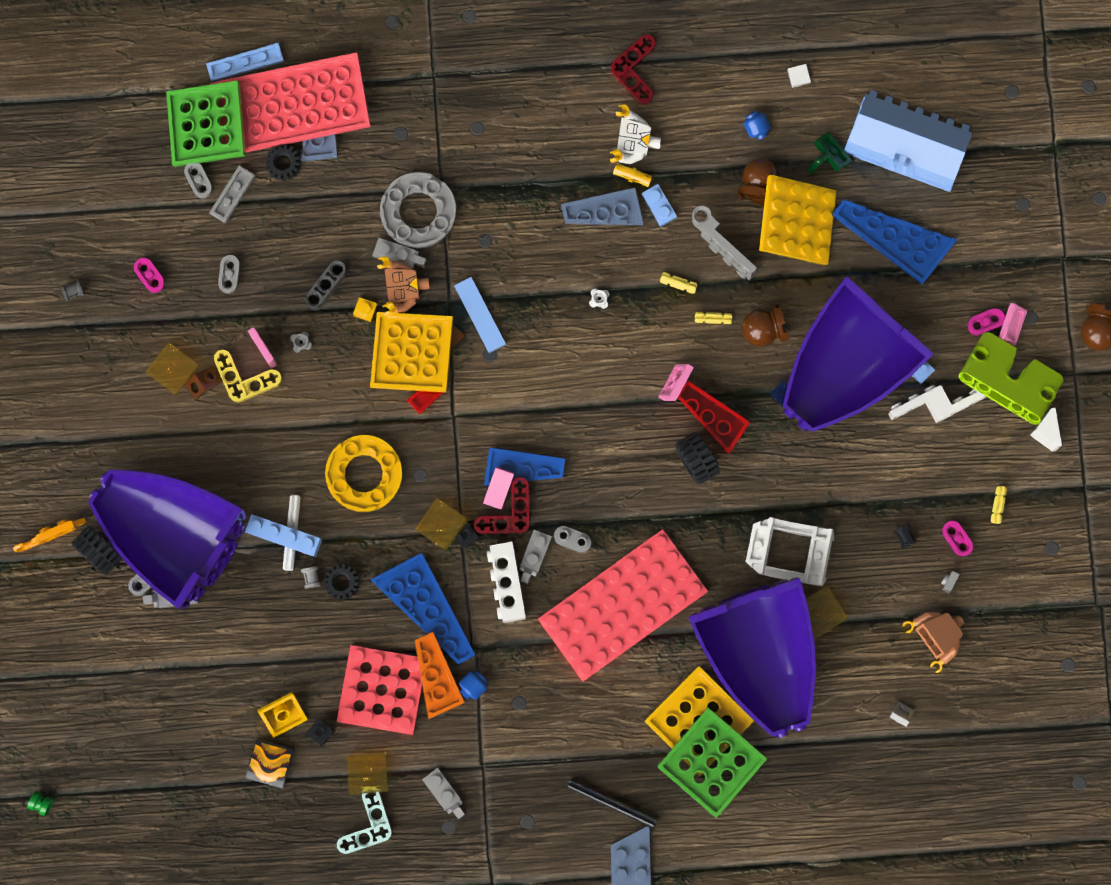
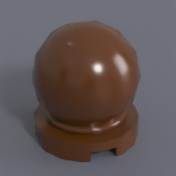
[737,158,779,206]
[1081,303,1111,351]
[741,304,788,347]

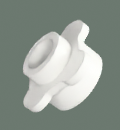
[589,289,609,309]

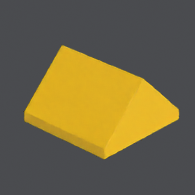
[257,692,308,738]

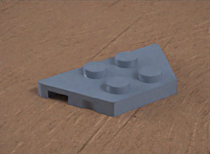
[611,827,651,885]

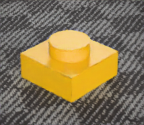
[353,297,377,322]

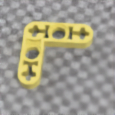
[214,350,282,403]

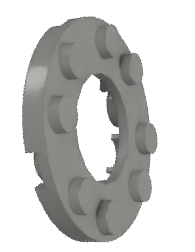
[380,172,456,248]

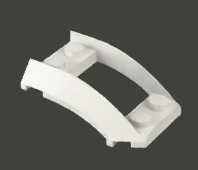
[746,517,834,586]

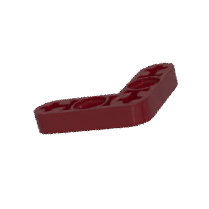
[611,34,656,105]
[474,477,529,534]

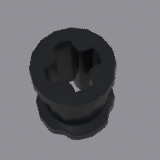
[894,524,917,549]

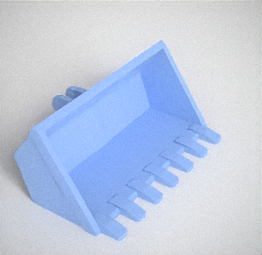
[844,90,972,192]

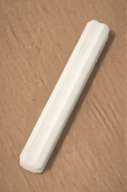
[283,495,301,571]

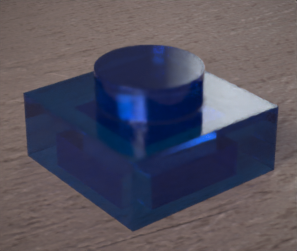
[770,380,788,408]

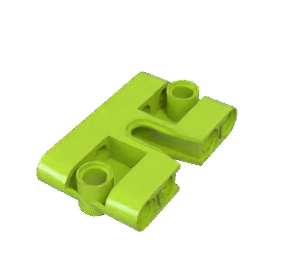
[958,332,1064,425]

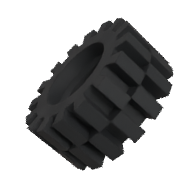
[266,145,301,181]
[324,564,360,600]

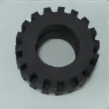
[675,432,720,485]
[71,525,123,575]

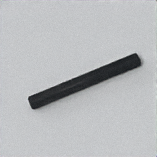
[567,779,657,828]

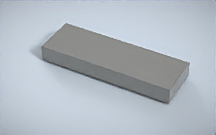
[209,165,256,224]

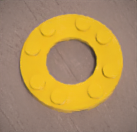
[325,435,402,512]

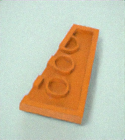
[415,632,464,719]

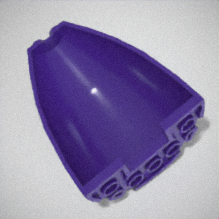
[783,277,933,432]
[88,470,246,609]
[689,577,816,738]

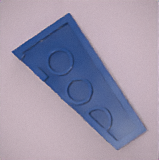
[484,448,566,486]

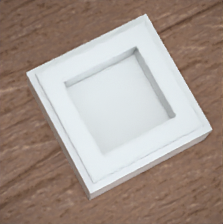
[787,64,811,88]

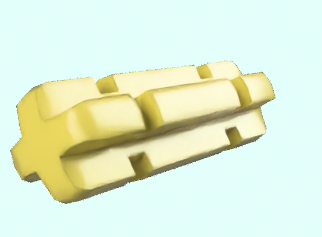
[660,272,697,294]
[695,312,732,324]
[991,486,1007,524]

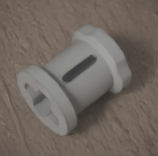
[301,566,321,589]

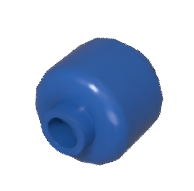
[743,110,771,140]
[459,671,488,700]

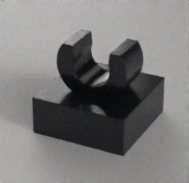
[452,522,478,549]

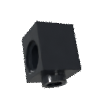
[306,719,335,747]

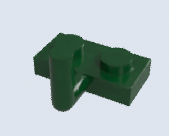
[808,132,852,173]

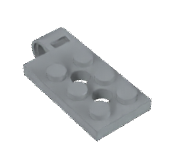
[692,206,757,281]

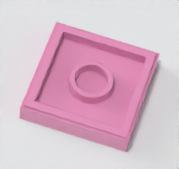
[248,328,277,369]
[658,364,694,401]

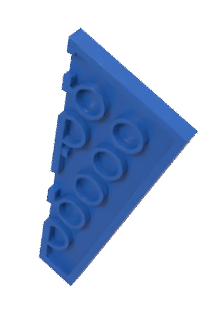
[832,200,958,285]
[371,553,476,665]

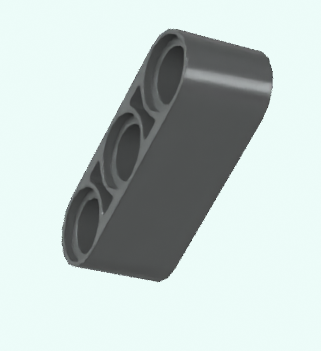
[305,261,347,311]

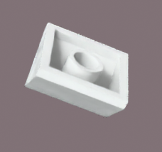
[1030,408,1062,451]

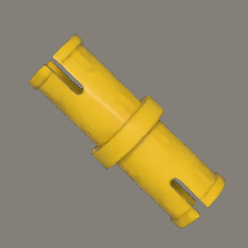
[613,163,652,187]

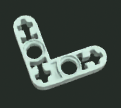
[337,786,392,854]

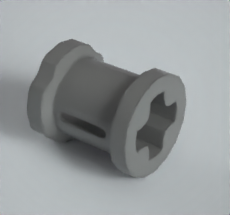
[61,280,85,301]

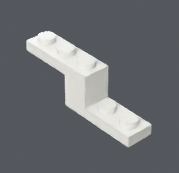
[888,385,986,423]

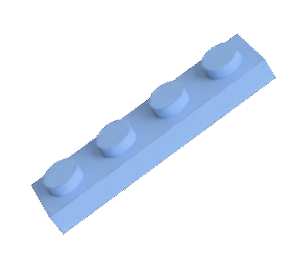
[245,514,322,557]

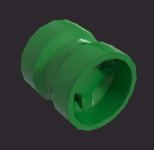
[27,791,54,816]

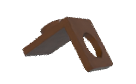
[186,366,223,400]

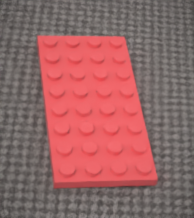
[210,52,371,152]
[538,529,708,682]

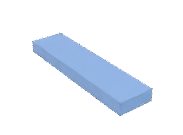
[206,43,284,82]
[454,277,506,353]

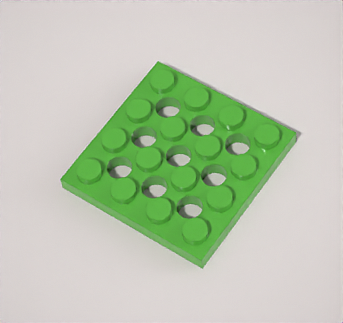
[166,81,246,167]
[657,708,767,818]

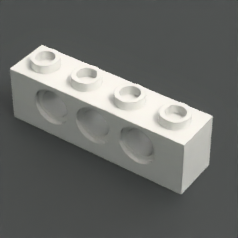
[487,542,526,623]

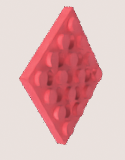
[337,645,422,735]

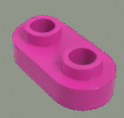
[134,258,165,293]
[967,308,1005,336]
[942,521,973,557]

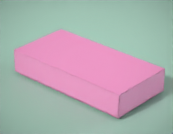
[999,303,1027,346]
[483,467,514,509]

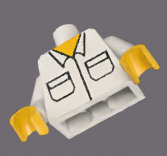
[610,105,661,164]

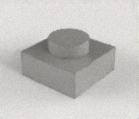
[941,571,959,593]
[890,701,914,727]

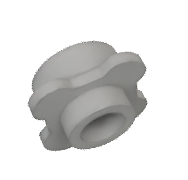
[291,332,312,353]

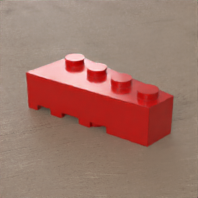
[678,380,750,454]

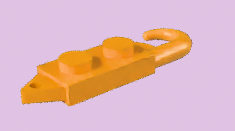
[13,518,86,552]

